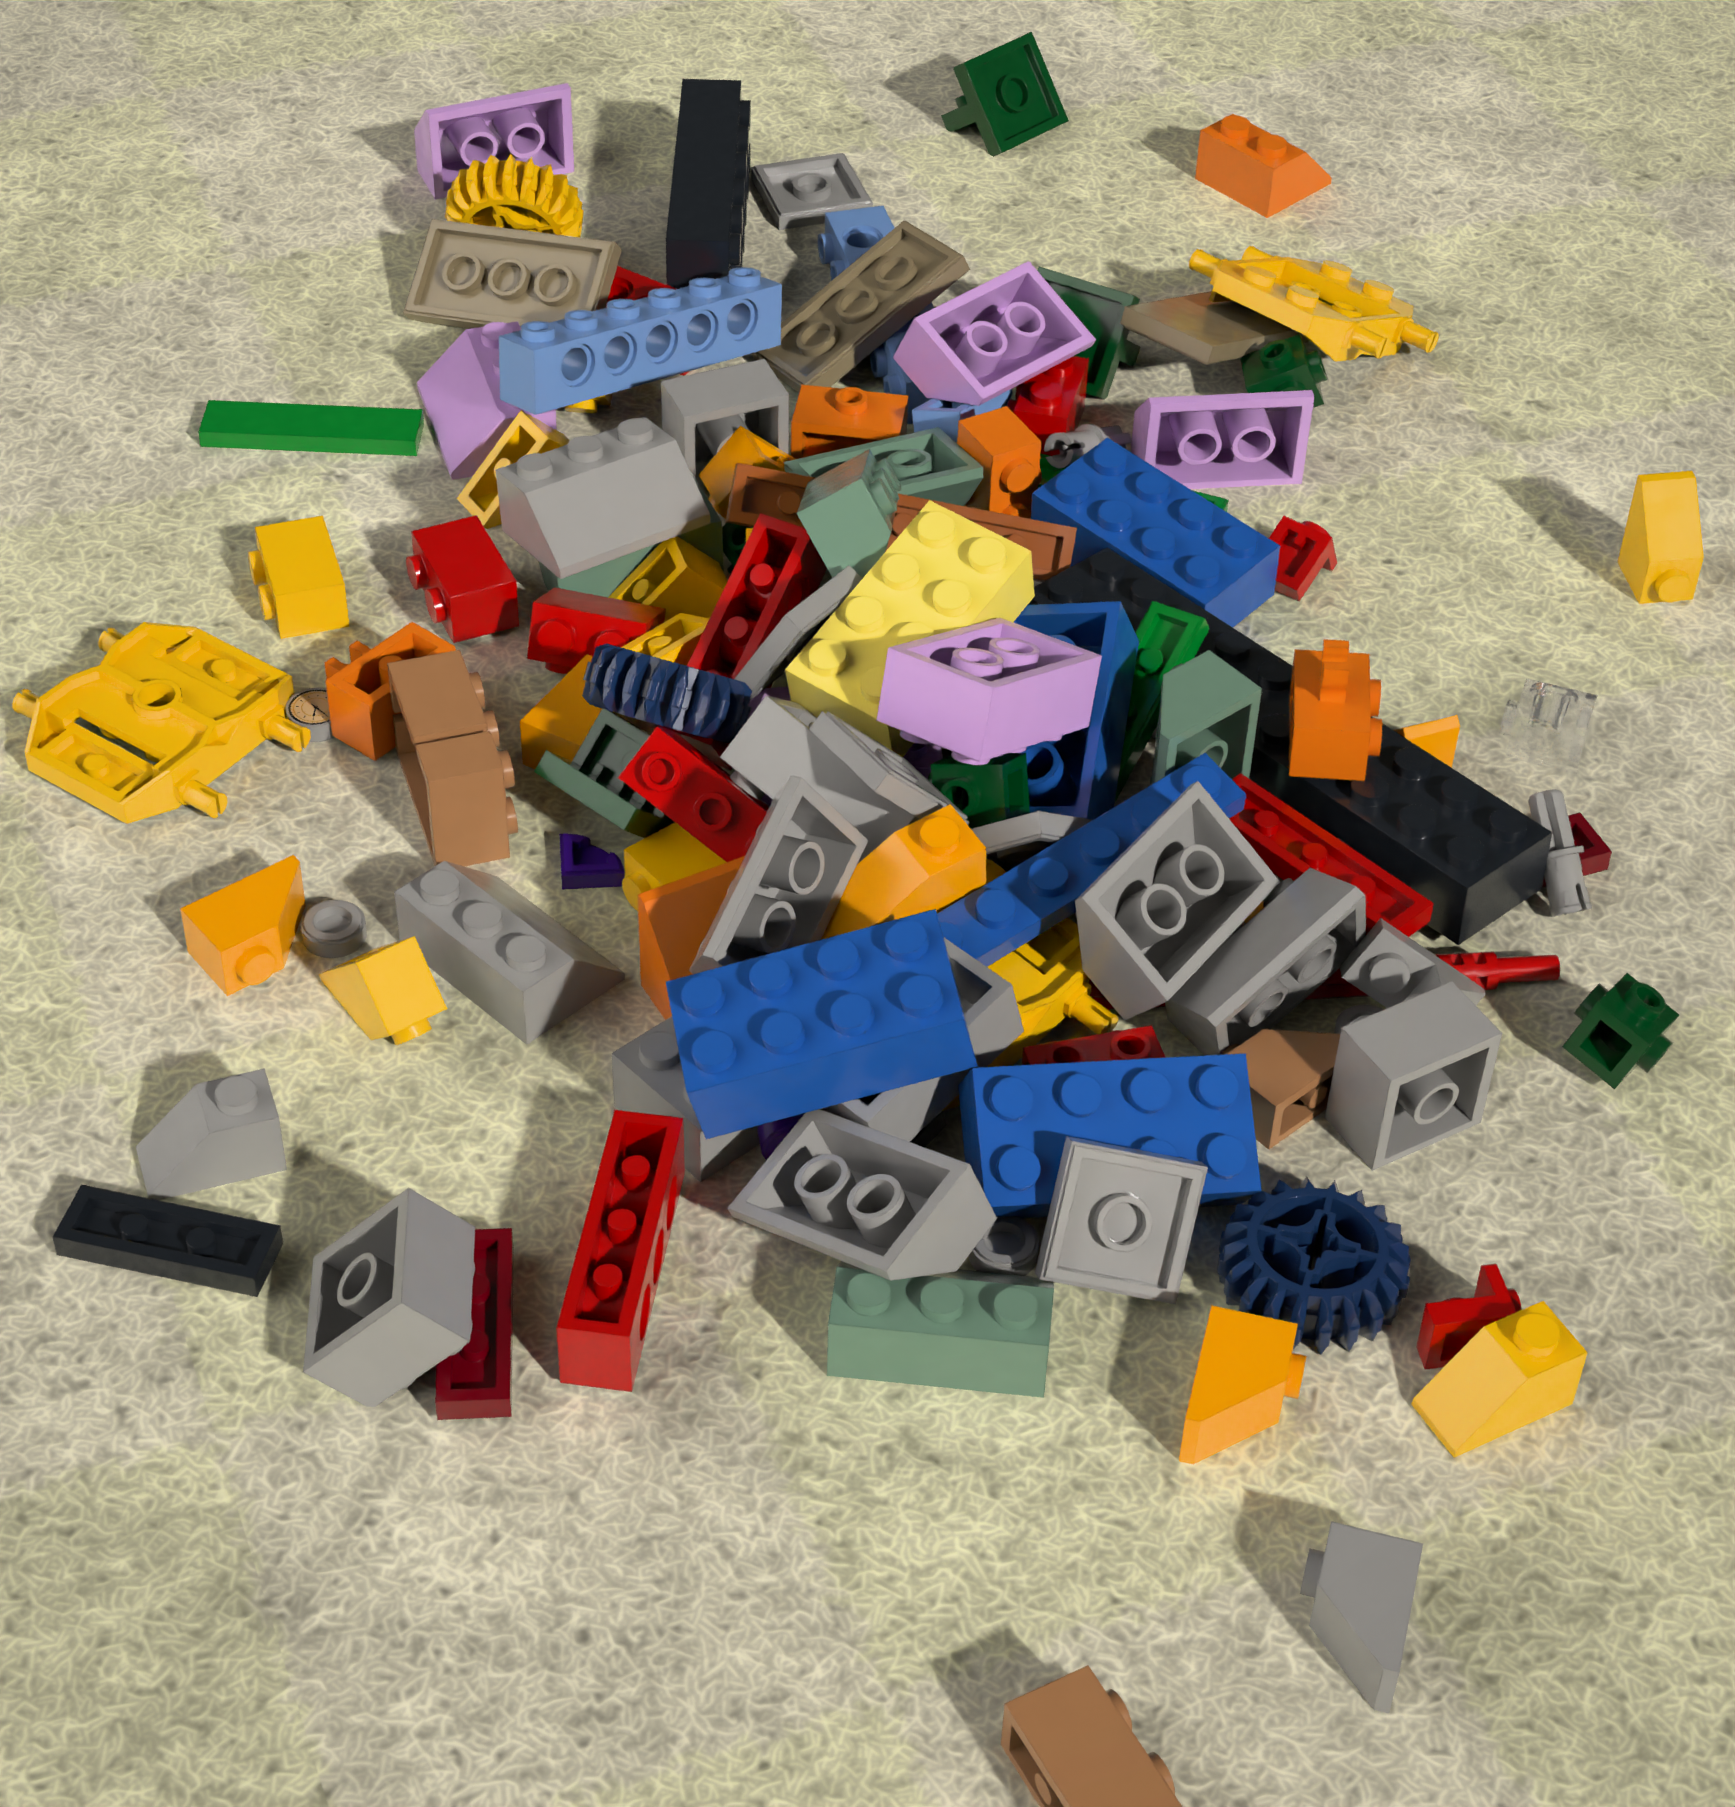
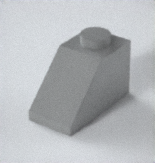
[136,1068,287,1200]
[1300,1521,1423,1713]

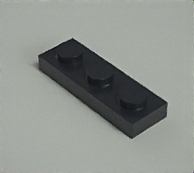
[53,1184,283,1297]

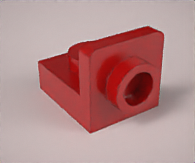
[1269,516,1337,602]
[1416,1263,1522,1370]

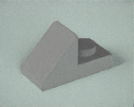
[1340,918,1486,1008]

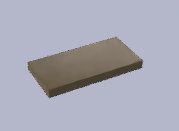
[403,219,622,329]
[751,220,970,393]
[1120,291,1310,365]

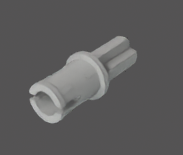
[1044,424,1131,468]
[1528,789,1592,917]

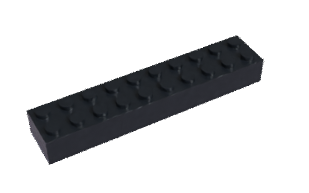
[1028,547,1552,945]

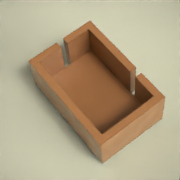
[387,650,518,867]

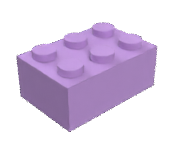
[876,618,1102,765]

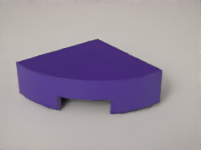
[559,833,625,890]

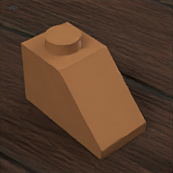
[1221,1029,1340,1149]

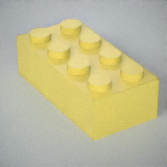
[785,500,1035,757]

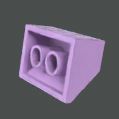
[414,83,574,199]
[893,261,1096,406]
[417,321,557,480]
[1131,390,1314,489]

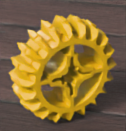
[445,154,584,237]

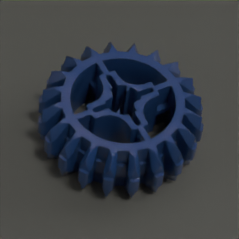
[582,644,752,743]
[1217,1176,1411,1355]

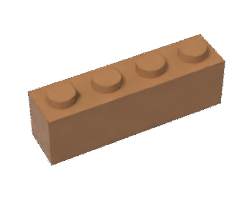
[1000,1665,1182,1807]

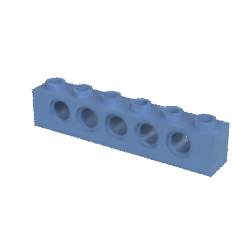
[817,206,934,424]
[499,267,782,415]

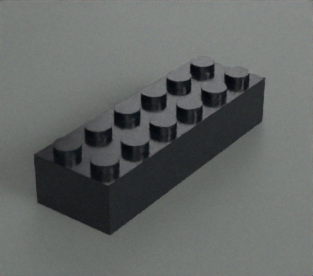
[666,79,751,289]

